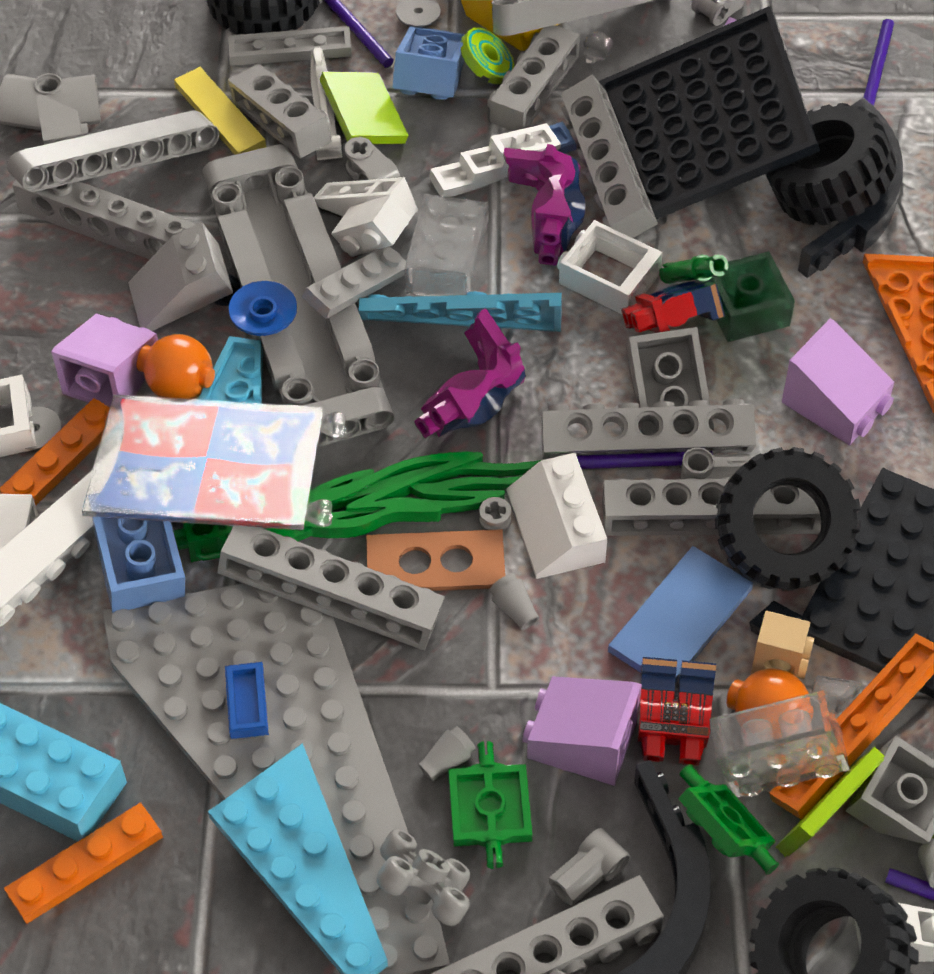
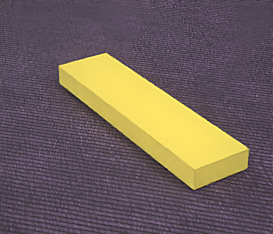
[174,67,266,155]

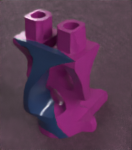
[503,144,586,266]
[414,308,526,438]

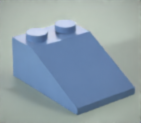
[392,26,465,100]
[88,485,185,613]

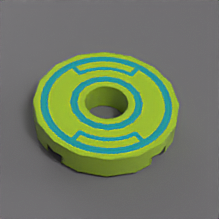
[460,28,515,84]

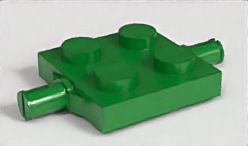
[449,741,532,869]
[678,764,779,875]

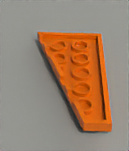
[863,253,934,413]

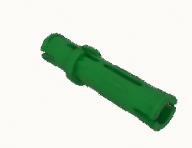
[659,254,729,284]

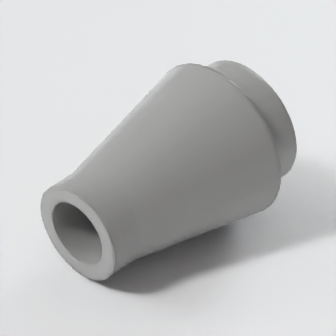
[490,574,540,630]
[418,726,476,782]

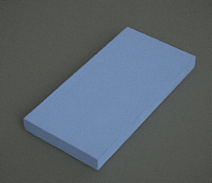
[608,546,753,683]

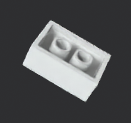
[506,453,607,579]

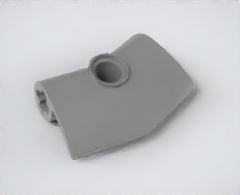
[0,73,101,130]

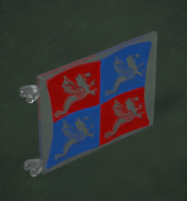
[82,394,346,530]

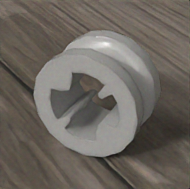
[479,497,511,532]

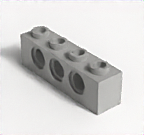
[487,25,580,131]
[228,63,332,159]

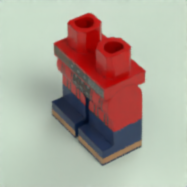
[621,280,725,333]
[638,657,717,766]

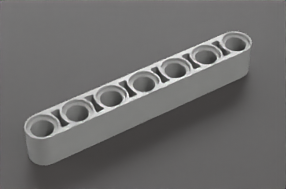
[492,0,655,36]
[7,110,220,192]

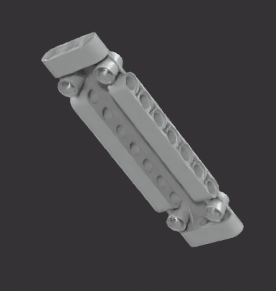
[202,144,395,449]

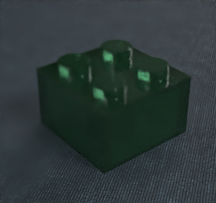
[707,251,795,342]

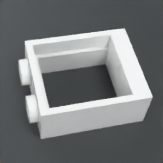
[557,220,663,314]
[0,375,36,457]

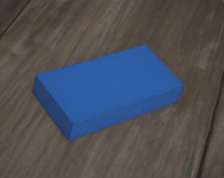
[225,662,269,739]

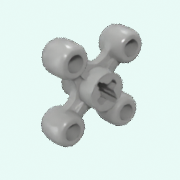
[377,829,470,926]

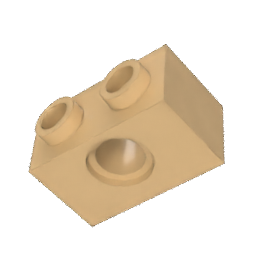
[751,611,814,679]

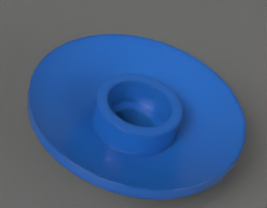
[229,281,297,336]

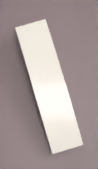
[429,123,561,199]

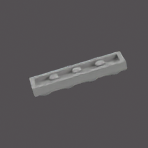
[228,26,352,66]
[302,246,411,319]

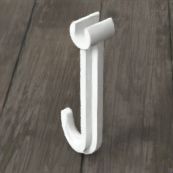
[310,47,342,160]

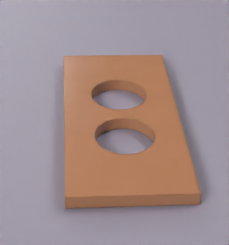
[366,529,505,591]

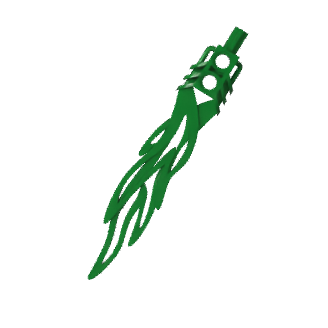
[173,451,545,563]

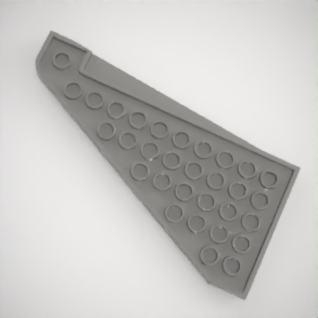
[103,583,450,974]

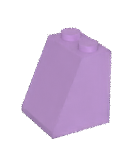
[51,314,158,414]
[782,319,894,445]
[522,676,642,786]

